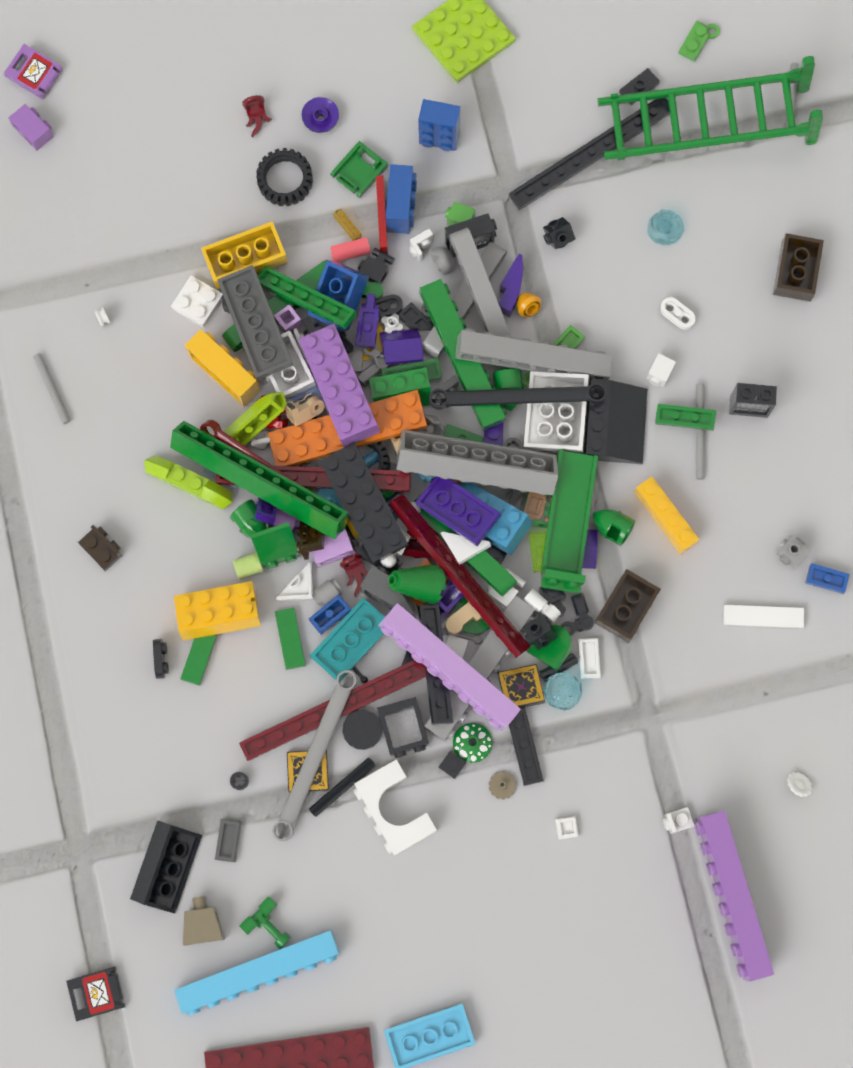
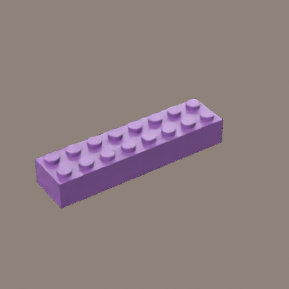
[694,810,774,981]

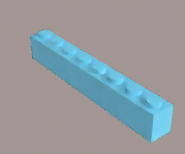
[174,930,340,1016]

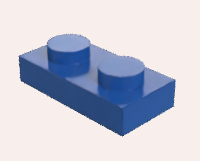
[805,563,850,594]

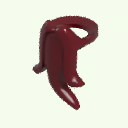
[242,95,272,138]
[339,554,368,597]

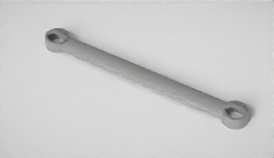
[273,670,357,841]

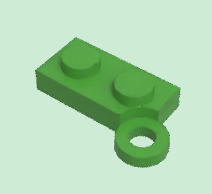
[678,20,720,62]

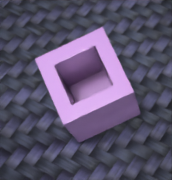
[274,304,302,334]

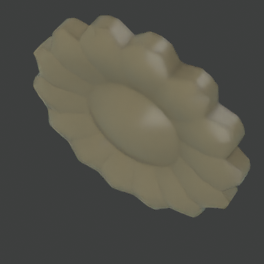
[489,771,516,800]

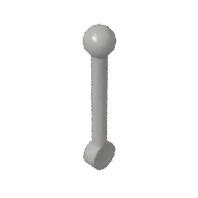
[442,627,482,644]

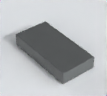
[215,819,242,862]

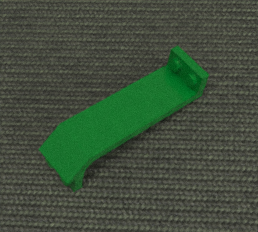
[541,449,598,594]

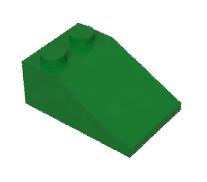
[250,522,300,569]

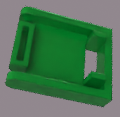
[330,141,388,198]

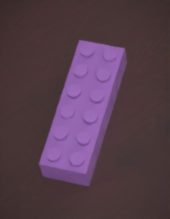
[298,324,381,447]

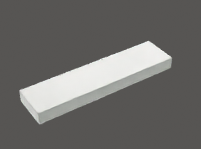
[723,605,804,629]

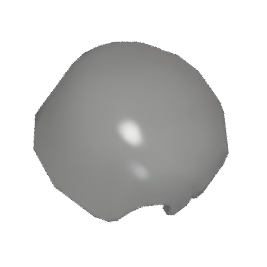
[429,247,454,275]

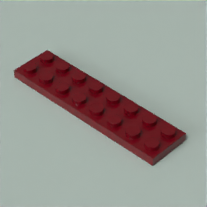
[204,1027,374,1068]

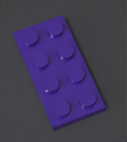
[415,476,502,546]

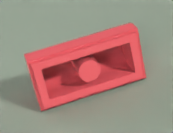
[330,237,371,262]

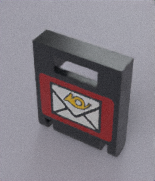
[66,966,125,1022]

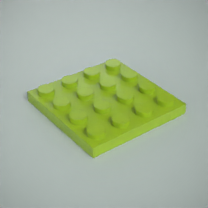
[412,0,516,83]

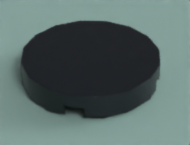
[342,710,382,750]

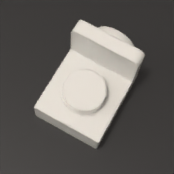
[408,229,433,261]
[662,807,695,834]

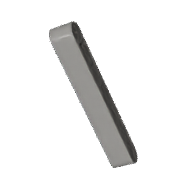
[449,227,511,336]
[422,242,507,359]

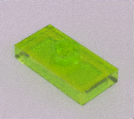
[528,531,546,573]

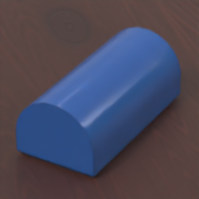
[308,594,352,635]

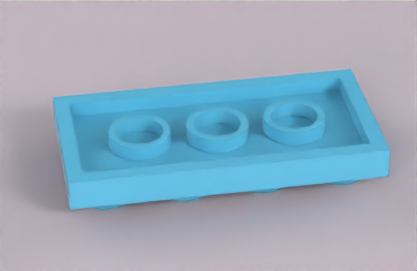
[384,1003,476,1068]

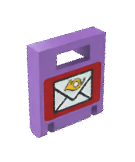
[4,44,63,99]

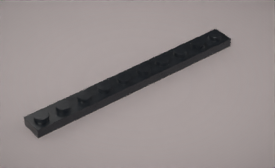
[509,98,670,211]

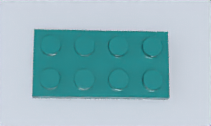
[310,597,385,682]

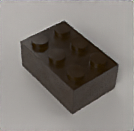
[773,233,824,302]
[594,569,661,643]

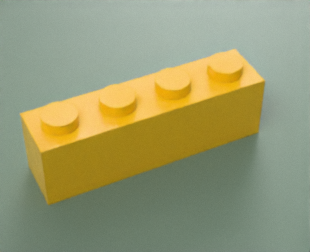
[634,477,699,555]

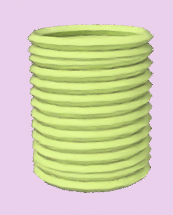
[233,552,263,580]

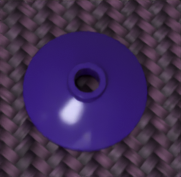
[301,97,339,133]

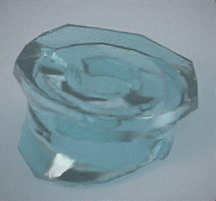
[647,209,684,245]
[543,672,582,711]

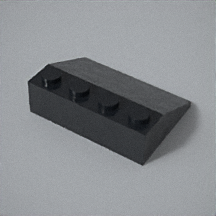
[585,379,648,464]

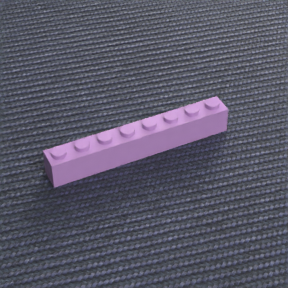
[378,603,521,731]

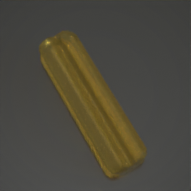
[333,209,362,241]

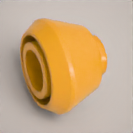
[516,292,541,318]

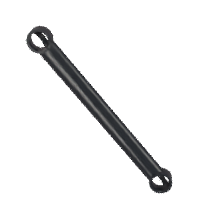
[429,383,607,410]

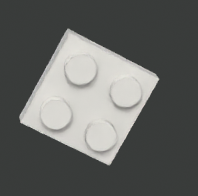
[170,276,223,327]

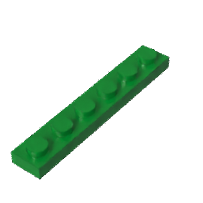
[258,266,357,329]

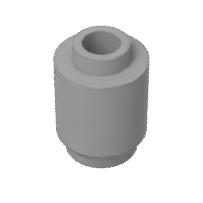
[313,578,343,606]

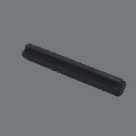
[309,758,375,817]

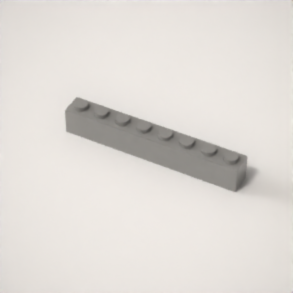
[455,329,612,381]
[424,595,536,742]

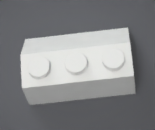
[269,331,317,398]

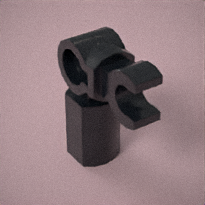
[562,593,594,636]

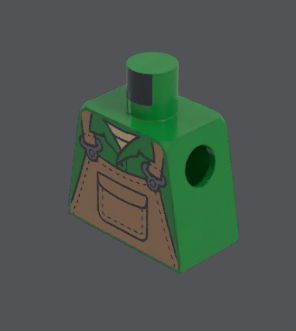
[523,492,552,528]

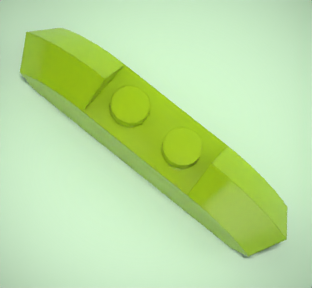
[223,392,287,446]
[144,455,233,510]

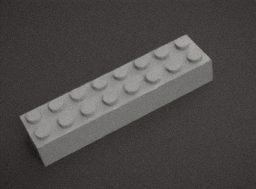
[397,429,558,495]

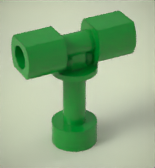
[239,896,291,949]

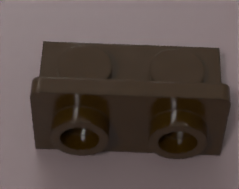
[297,521,325,560]
[78,525,123,571]

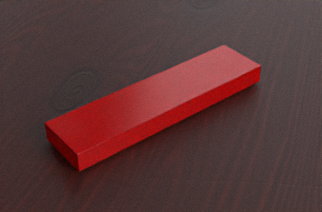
[376,175,388,254]

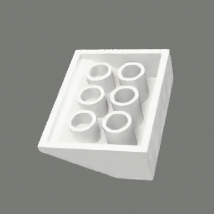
[524,371,590,454]

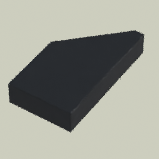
[397,302,434,331]

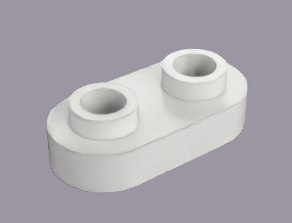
[660,297,695,330]

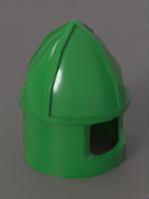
[493,369,524,411]
[230,499,269,539]
[593,509,635,546]

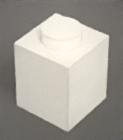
[646,353,676,387]

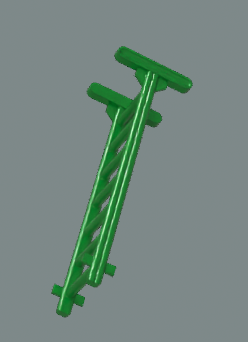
[597,56,823,160]

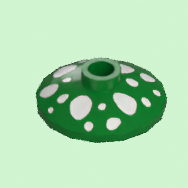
[453,723,492,763]

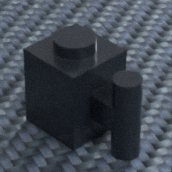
[358,248,395,285]
[539,587,566,617]

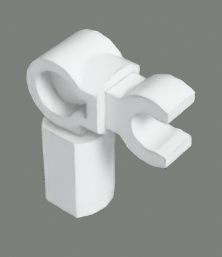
[524,589,561,625]

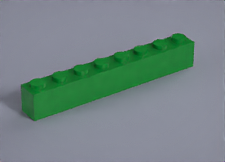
[419,279,507,431]

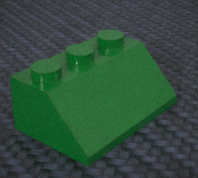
[369,366,431,406]

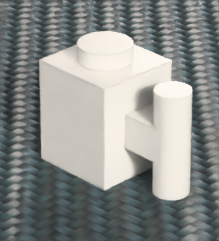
[487,568,526,610]

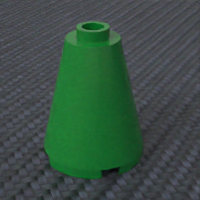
[388,564,446,604]

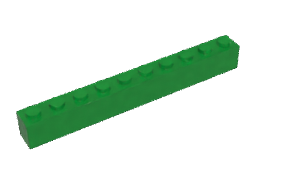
[170,421,349,540]

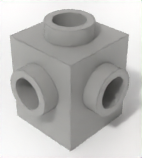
[776,536,811,569]

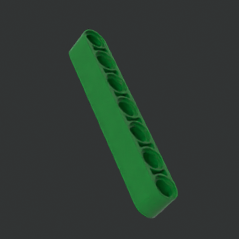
[222,260,327,352]
[413,494,517,597]

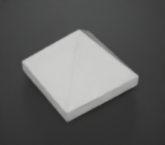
[250,431,270,450]

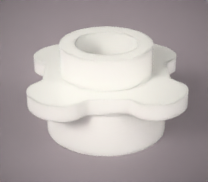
[381,314,403,333]

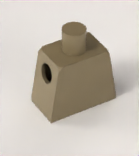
[183,896,225,946]

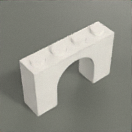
[353,759,437,856]

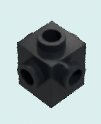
[543,217,576,249]
[523,614,558,650]

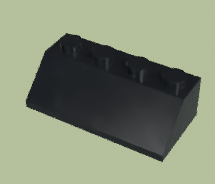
[130,820,202,914]

